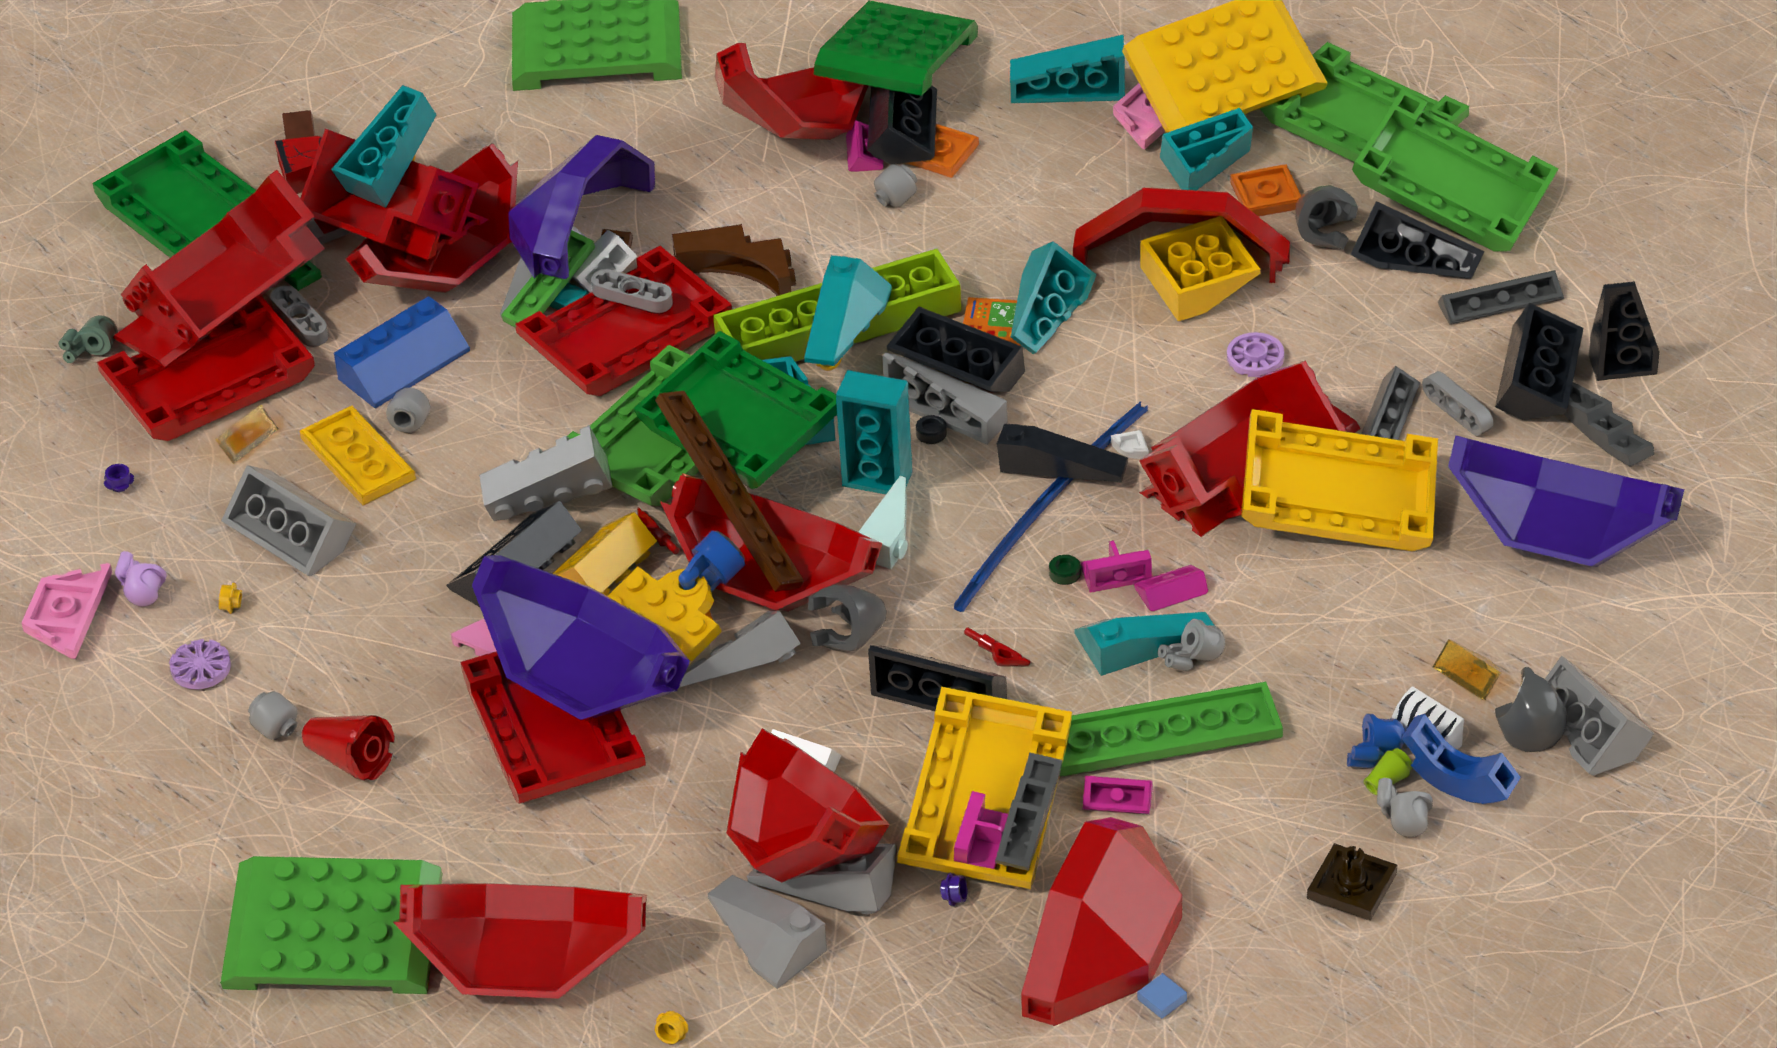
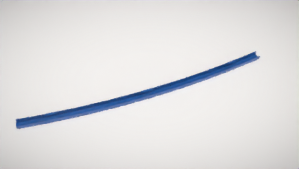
[954,401,1148,612]

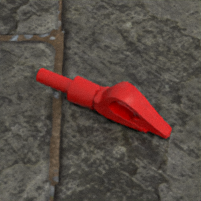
[637,508,680,555]
[964,627,1031,666]

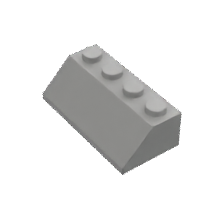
[221,465,356,576]

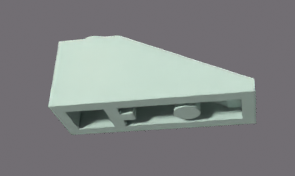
[859,476,908,569]

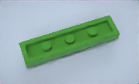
[501,230,595,328]

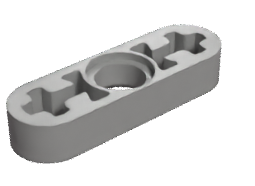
[591,269,673,313]
[271,286,329,347]
[1422,371,1493,436]

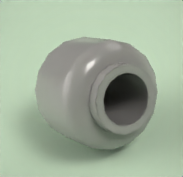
[874,164,917,207]
[386,388,430,433]
[248,691,298,740]

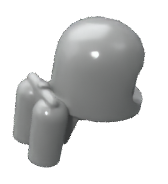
[1158,619,1225,671]
[1377,778,1433,837]

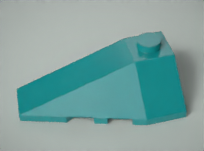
[804,255,892,366]
[1074,612,1215,676]

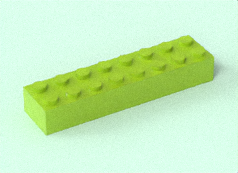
[713,249,961,361]

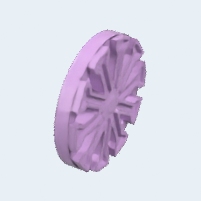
[1227,332,1284,377]
[169,639,231,689]

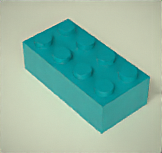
[836,370,913,495]

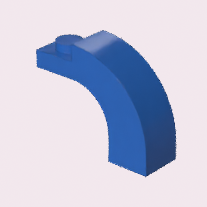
[1401,714,1521,804]

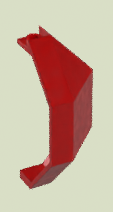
[715,43,869,140]
[346,143,518,293]
[1073,188,1290,283]
[660,473,882,612]
[726,728,890,883]
[1021,817,1182,1026]
[393,883,647,999]

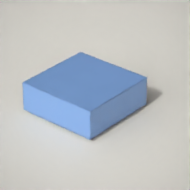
[1137,973,1187,1019]

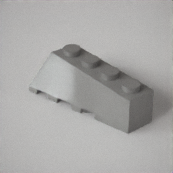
[883,352,1008,445]

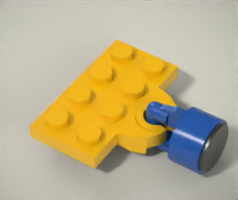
[607,531,745,664]

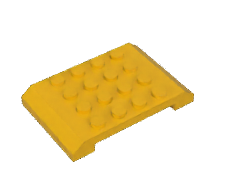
[1122,0,1328,133]
[1241,409,1438,551]
[897,687,1072,889]

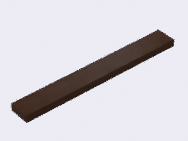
[655,391,804,592]

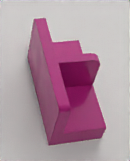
[1081,540,1152,593]
[954,791,1008,869]

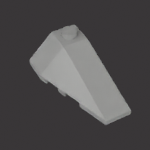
[1545,656,1654,776]

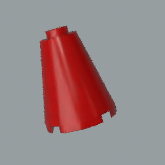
[302,715,395,781]

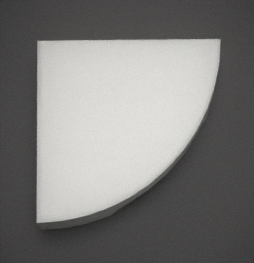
[1111,430,1149,459]

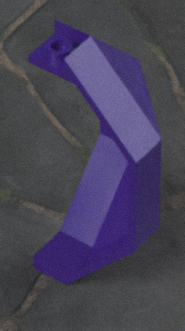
[508,135,655,279]
[1448,435,1685,567]
[472,555,690,720]

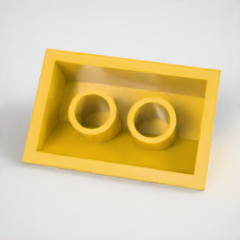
[552,512,657,596]

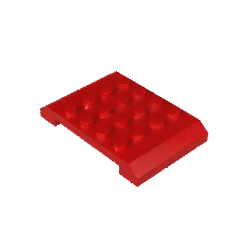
[515,246,732,396]
[97,296,315,441]
[460,651,646,804]

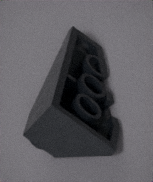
[1351,201,1485,279]
[1589,281,1660,381]
[997,424,1128,482]

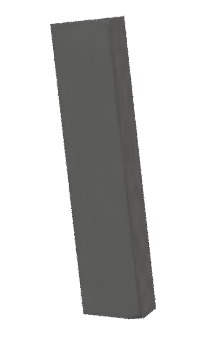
[1438,270,1564,325]
[1361,366,1420,440]

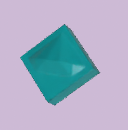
[550,283,589,310]

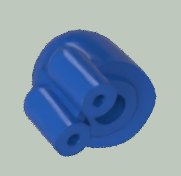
[1347,714,1405,768]

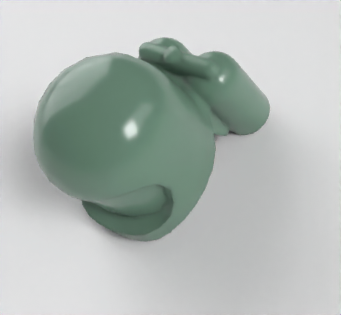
[58,315,118,363]

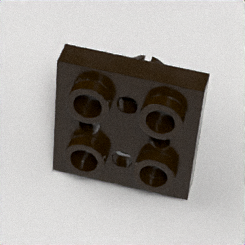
[1307,843,1397,921]

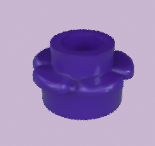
[104,464,134,492]
[940,873,968,907]

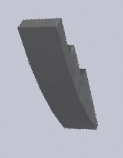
[1564,383,1655,467]
[995,753,1062,871]

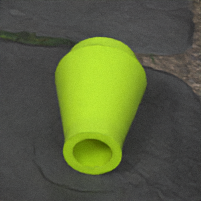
[1363,748,1413,795]

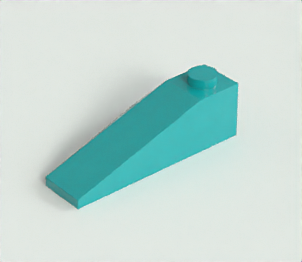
[1011,241,1097,354]

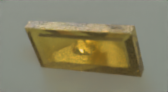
[215,405,279,464]
[1433,639,1501,700]

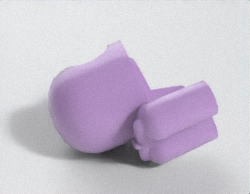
[115,551,167,607]

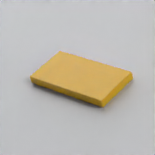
[299,405,416,505]

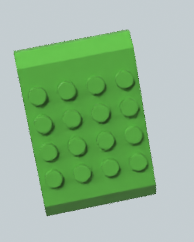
[512,0,682,91]
[1260,42,1470,162]
[1352,89,1559,252]
[567,345,699,506]
[220,856,443,994]

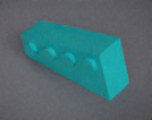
[1010,34,1125,103]
[331,85,437,208]

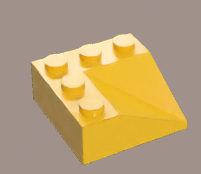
[1140,216,1261,321]

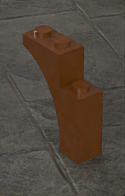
[672,224,796,296]

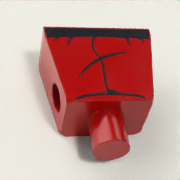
[275,136,322,194]

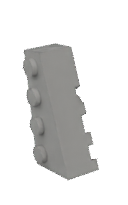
[479,425,613,521]

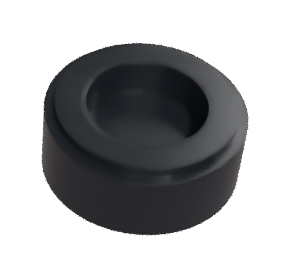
[916,415,947,444]

